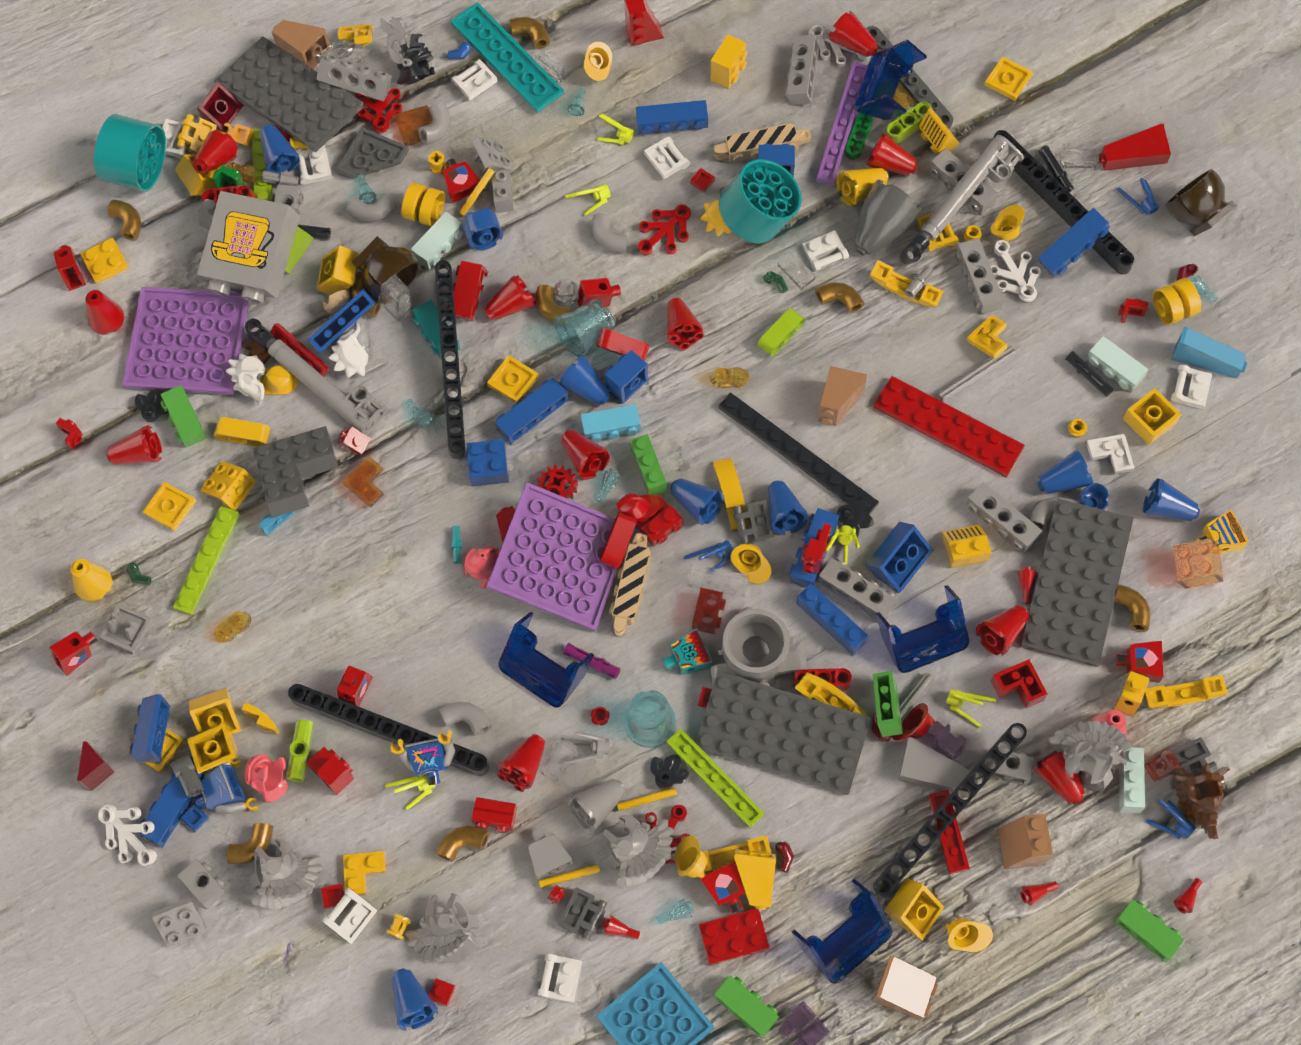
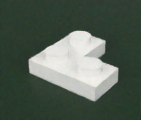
[1086,434,1134,474]

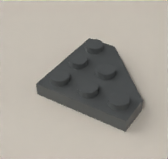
[336,127,409,179]

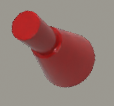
[1017,567,1036,604]
[1173,878,1202,914]
[1020,881,1058,906]
[602,915,640,939]

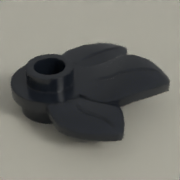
[135,389,169,422]
[837,500,874,538]
[650,754,689,790]

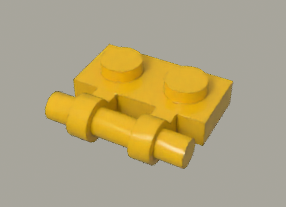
[176,114,217,155]

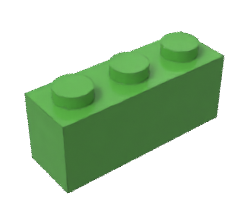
[160,385,207,448]
[630,434,667,496]
[872,671,903,737]
[1114,900,1184,963]
[714,975,779,1039]

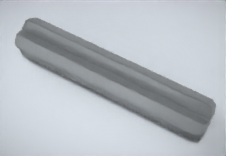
[899,673,935,722]

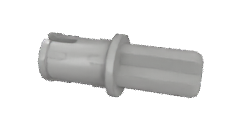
[262,171,298,186]
[905,266,934,298]

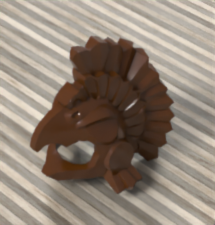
[1172,763,1230,839]

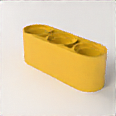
[213,417,271,447]

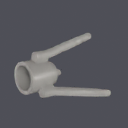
[563,732,609,765]

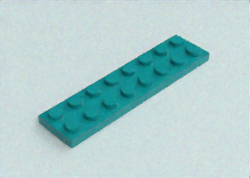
[450,2,564,113]

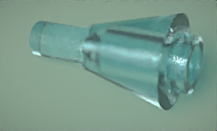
[567,87,586,116]
[358,174,376,204]
[1189,275,1219,303]
[405,399,433,428]
[596,468,622,503]
[656,898,694,925]

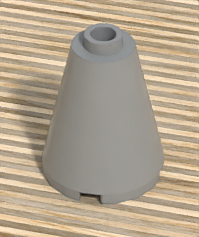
[568,779,625,832]

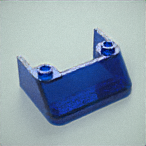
[853,39,927,121]
[876,585,970,673]
[498,612,594,708]
[791,879,893,984]

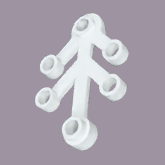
[809,25,871,67]
[990,240,1041,302]
[98,804,157,866]

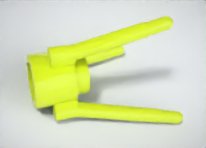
[598,114,634,145]
[565,184,611,216]
[825,525,860,565]
[946,689,996,728]
[384,774,435,810]

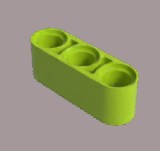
[887,102,932,144]
[757,308,806,357]

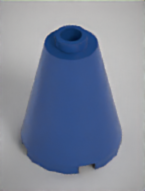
[260,125,300,174]
[558,355,610,405]
[1037,450,1093,494]
[670,478,724,525]
[1142,478,1200,521]
[768,480,809,535]
[392,968,438,1031]

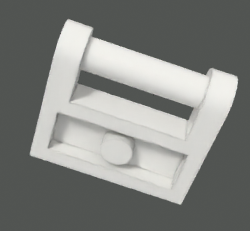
[451,59,498,100]
[162,119,194,159]
[644,136,690,179]
[296,145,333,185]
[802,231,849,271]
[1171,365,1212,409]
[322,888,377,944]
[537,954,582,1004]

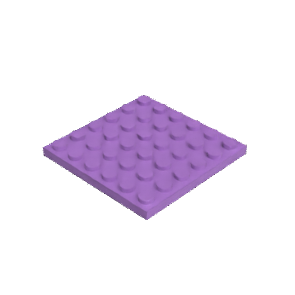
[122,287,250,395]
[486,482,618,632]

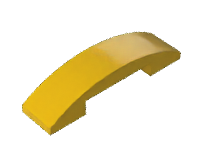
[870,260,944,308]
[713,458,750,531]
[795,673,869,717]
[1145,675,1228,709]
[702,835,772,874]

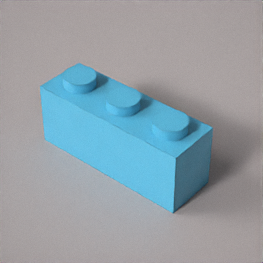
[581,404,641,442]

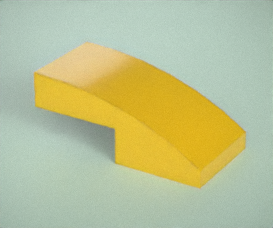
[242,702,280,735]

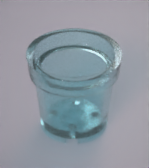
[554,299,615,358]
[625,690,676,748]

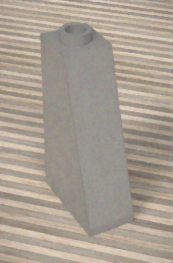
[898,737,978,797]

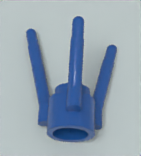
[1117,178,1160,215]
[684,540,733,577]
[1146,799,1196,839]

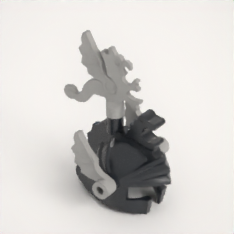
[380,16,435,85]

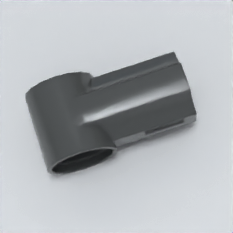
[171,754,204,798]

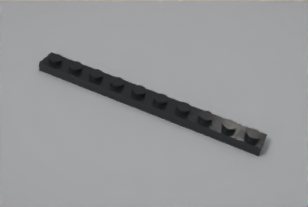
[719,392,879,515]

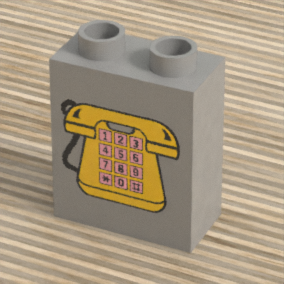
[197,191,300,304]

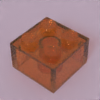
[1173,538,1223,589]

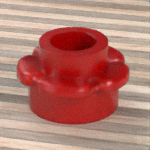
[590,707,610,726]
[548,885,566,904]

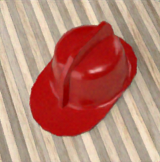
[616,493,660,521]
[892,703,935,741]

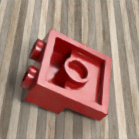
[635,494,683,547]
[801,523,832,574]

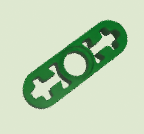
[845,113,873,160]

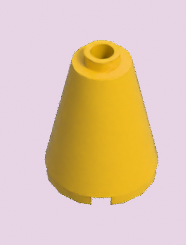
[836,168,888,206]
[71,559,113,602]

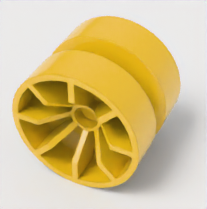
[401,182,445,227]
[1152,278,1201,326]

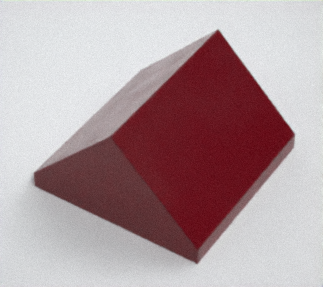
[197,82,244,132]
[77,741,114,791]

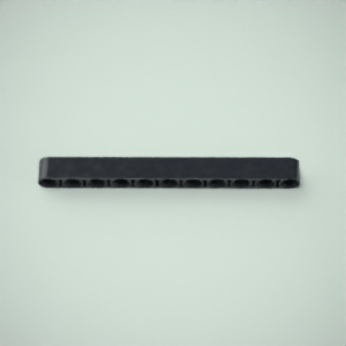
[993,130,1135,275]
[435,260,465,459]
[288,684,490,776]
[873,723,1027,896]

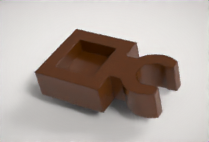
[242,335,271,364]

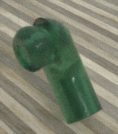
[763,271,788,293]
[127,562,152,586]

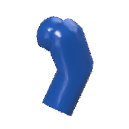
[448,42,471,60]

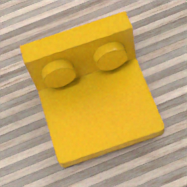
[200,461,257,511]

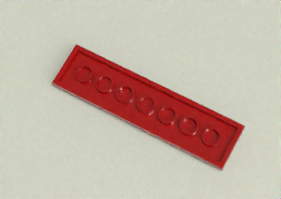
[873,376,1025,478]

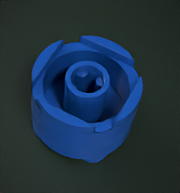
[462,207,503,250]

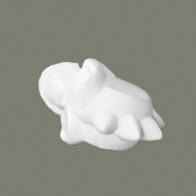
[329,322,368,378]
[226,354,265,404]

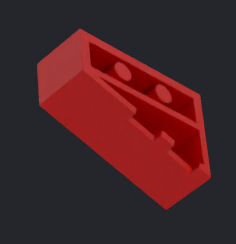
[624,0,664,46]
[448,260,489,321]

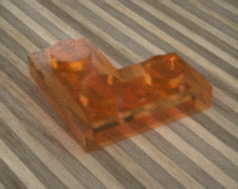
[394,105,432,146]
[343,456,384,508]

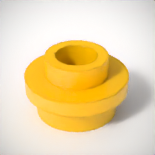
[963,225,982,241]
[1068,419,1087,437]

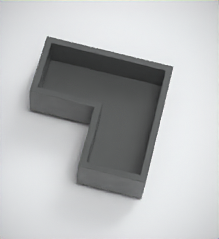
[253,426,339,518]

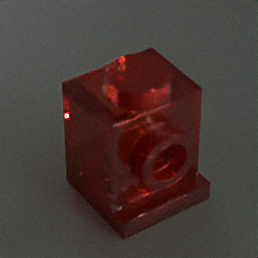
[1144,750,1180,782]

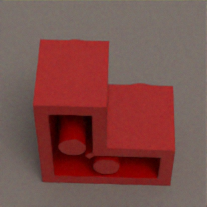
[990,659,1048,708]
[306,747,354,795]

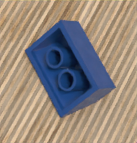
[865,522,934,593]
[130,694,171,764]

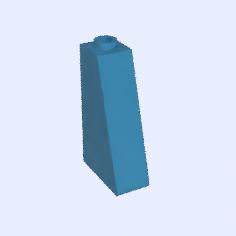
[1172,327,1247,378]

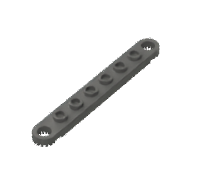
[866,26,953,129]

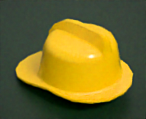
[584,42,612,81]
[990,205,1025,242]
[259,365,298,395]
[731,543,772,584]
[675,835,708,878]
[946,917,993,952]

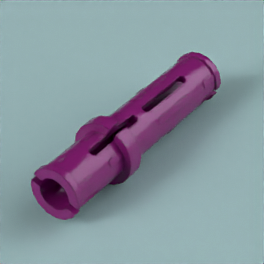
[563,643,621,679]

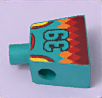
[662,629,712,675]

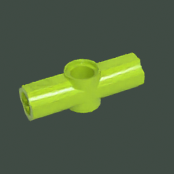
[286,719,314,782]

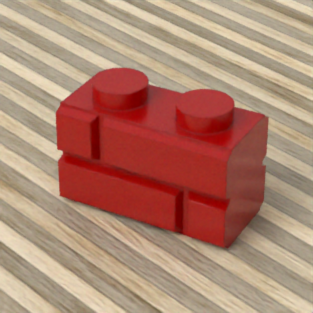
[471,797,517,833]

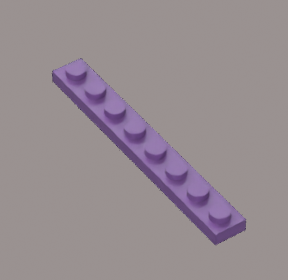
[816,62,870,186]

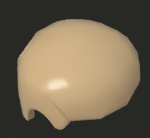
[323,290,350,315]

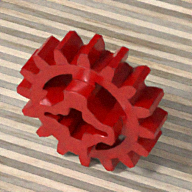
[537,465,578,499]

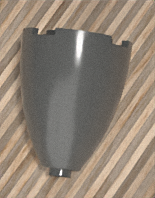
[855,180,921,256]

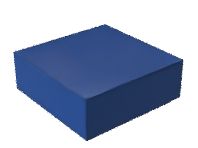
[180,803,209,832]

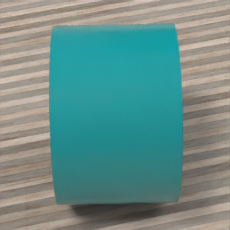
[94,114,166,192]
[719,159,802,243]

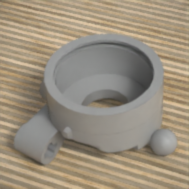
[710,607,808,687]

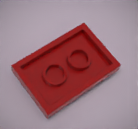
[699,908,770,966]

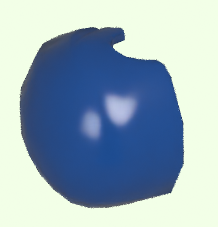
[1080,483,1110,510]

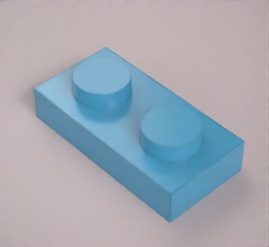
[258,511,296,536]

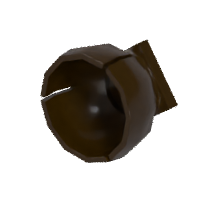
[1165,169,1237,236]
[352,236,420,303]

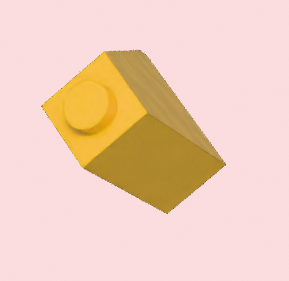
[734,849,776,910]

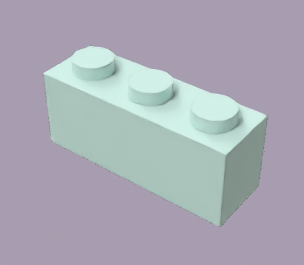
[411,212,464,270]
[1086,336,1148,392]
[1119,747,1145,813]

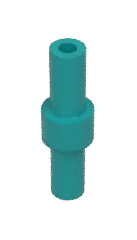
[451,526,462,564]

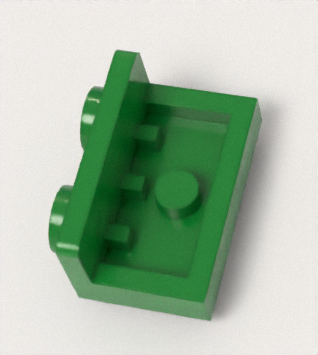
[212,165,245,188]

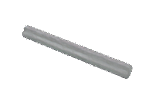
[938,346,1016,402]

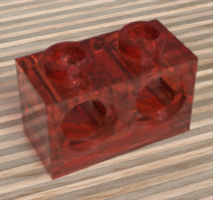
[692,587,726,635]

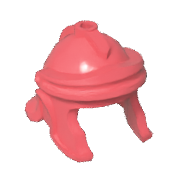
[463,546,500,589]
[245,754,288,803]

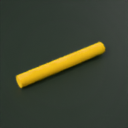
[459,168,495,216]
[617,787,677,811]
[539,864,600,888]

